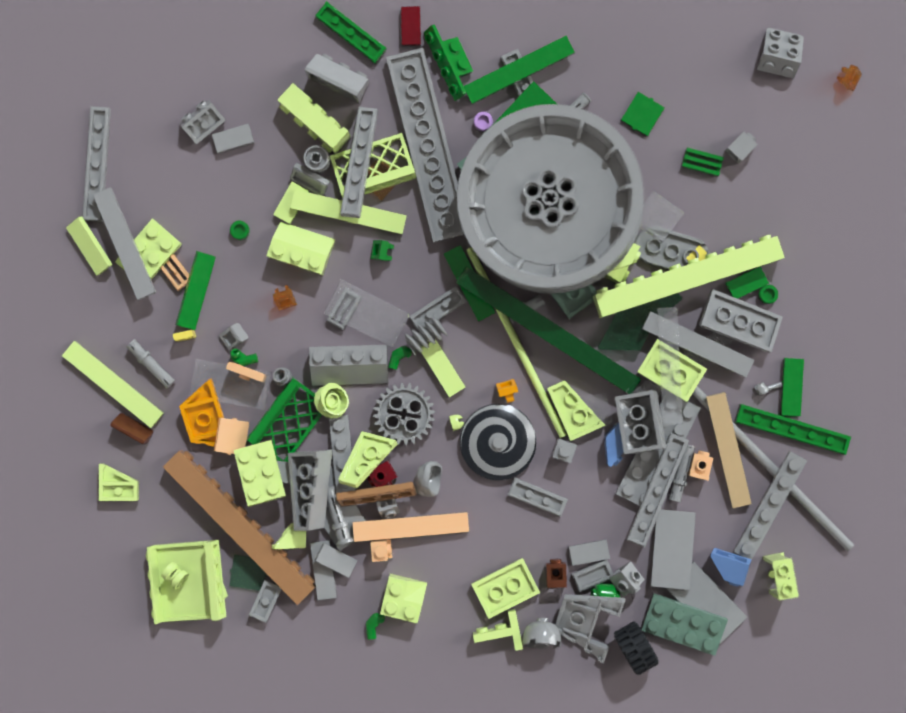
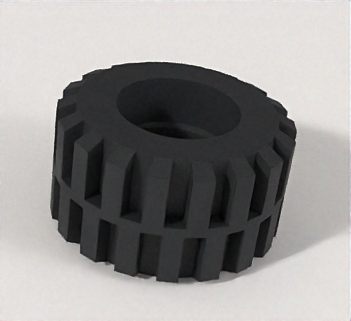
[614,621,659,676]

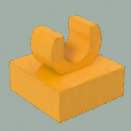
[496,379,518,403]

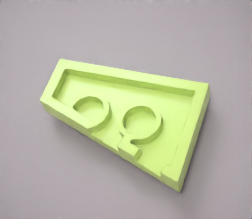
[338,431,397,488]

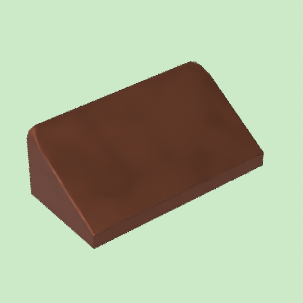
[110,413,153,444]

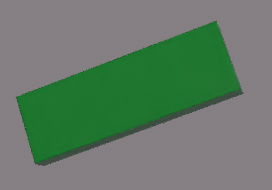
[780,358,804,416]

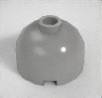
[523,618,561,649]

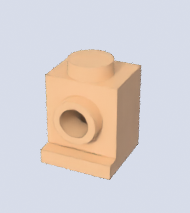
[687,450,713,481]
[370,539,392,562]

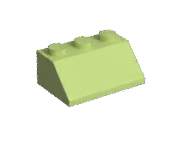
[267,222,335,276]

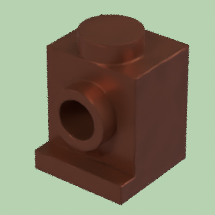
[546,559,567,588]

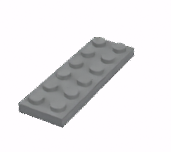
[615,391,701,506]

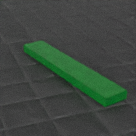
[464,35,575,104]
[735,404,851,455]

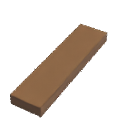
[336,482,416,507]

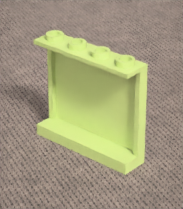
[146,540,226,624]

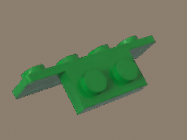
[423,25,473,101]

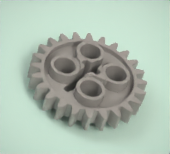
[373,383,435,445]

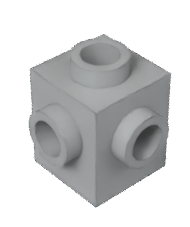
[609,561,645,596]

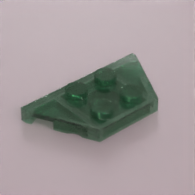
[598,303,656,351]

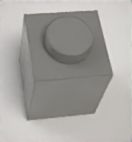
[725,131,758,164]
[551,438,577,463]

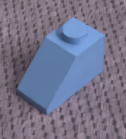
[710,548,752,586]

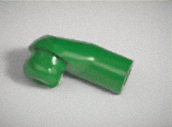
[230,349,259,366]

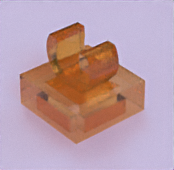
[837,65,862,91]
[273,285,297,311]

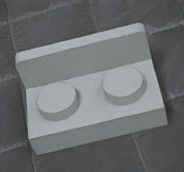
[180,100,226,144]

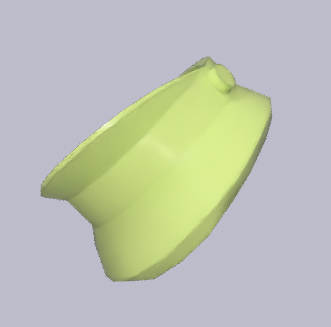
[314,383,349,419]

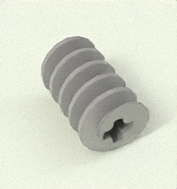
[405,317,448,356]

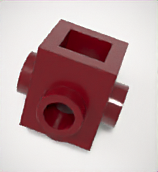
[367,460,398,487]

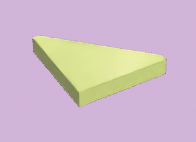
[272,523,306,549]

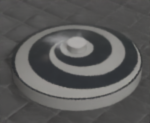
[460,404,536,480]

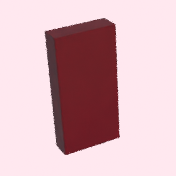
[401,6,421,46]

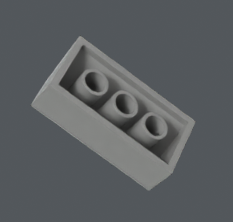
[309,345,389,386]

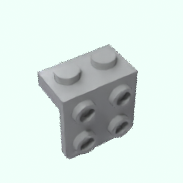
[757,28,804,79]

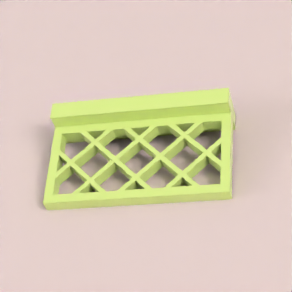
[330,133,416,198]

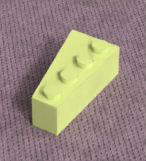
[278,83,351,154]

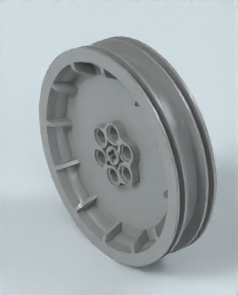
[457,104,644,293]

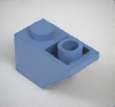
[604,422,624,467]

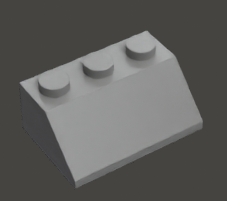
[305,54,369,103]
[615,390,667,454]

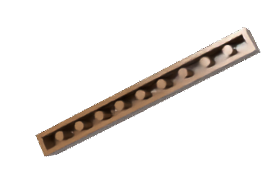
[163,450,316,605]

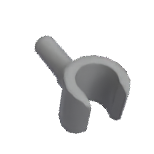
[754,382,782,395]

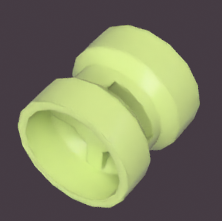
[161,562,189,589]

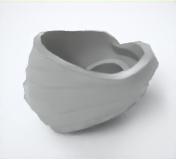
[413,461,442,497]

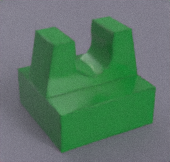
[370,240,394,261]

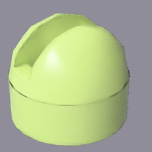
[449,415,464,431]

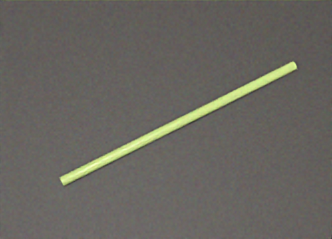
[466,247,567,438]

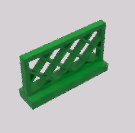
[247,376,322,462]

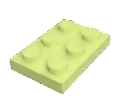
[115,218,182,280]
[637,339,707,402]
[234,440,286,507]
[471,558,540,619]

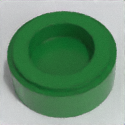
[230,221,250,240]
[758,285,778,304]

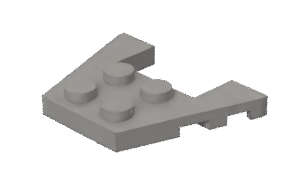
[555,594,626,663]

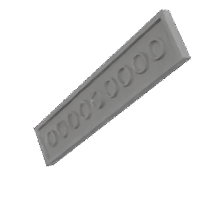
[386,48,465,243]

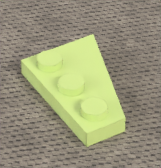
[547,380,605,441]

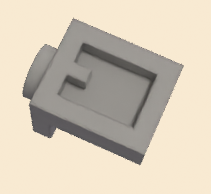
[376,499,400,519]

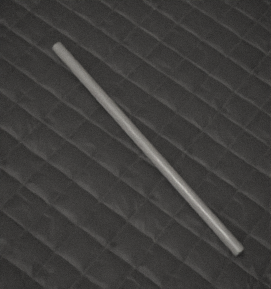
[692,386,854,551]

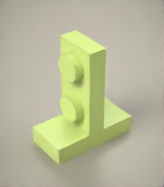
[473,608,523,651]

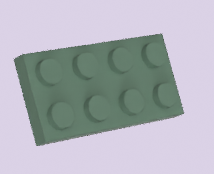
[641,593,728,656]

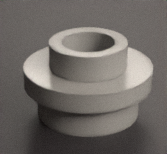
[273,367,292,386]

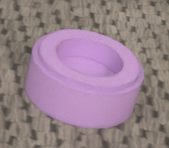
[474,112,493,132]

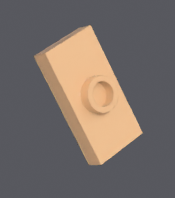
[226,362,267,382]

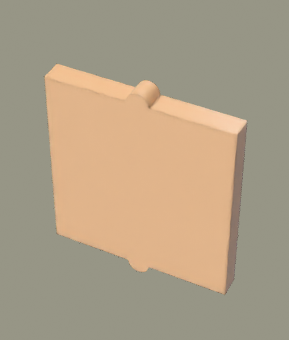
[214,418,249,455]

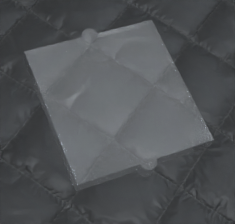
[581,392,613,430]

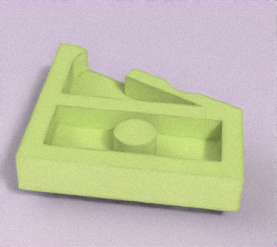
[99,463,139,501]

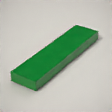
[315,1,387,64]
[443,245,495,322]
[175,251,216,330]

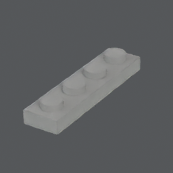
[329,415,356,493]

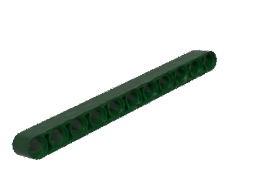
[456,267,641,394]

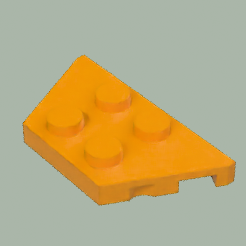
[179,378,224,447]

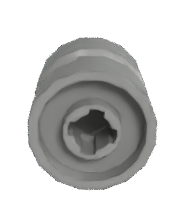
[304,145,331,174]

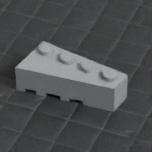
[288,450,332,531]

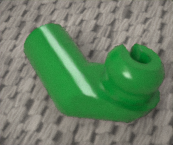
[388,346,412,370]
[366,613,385,640]

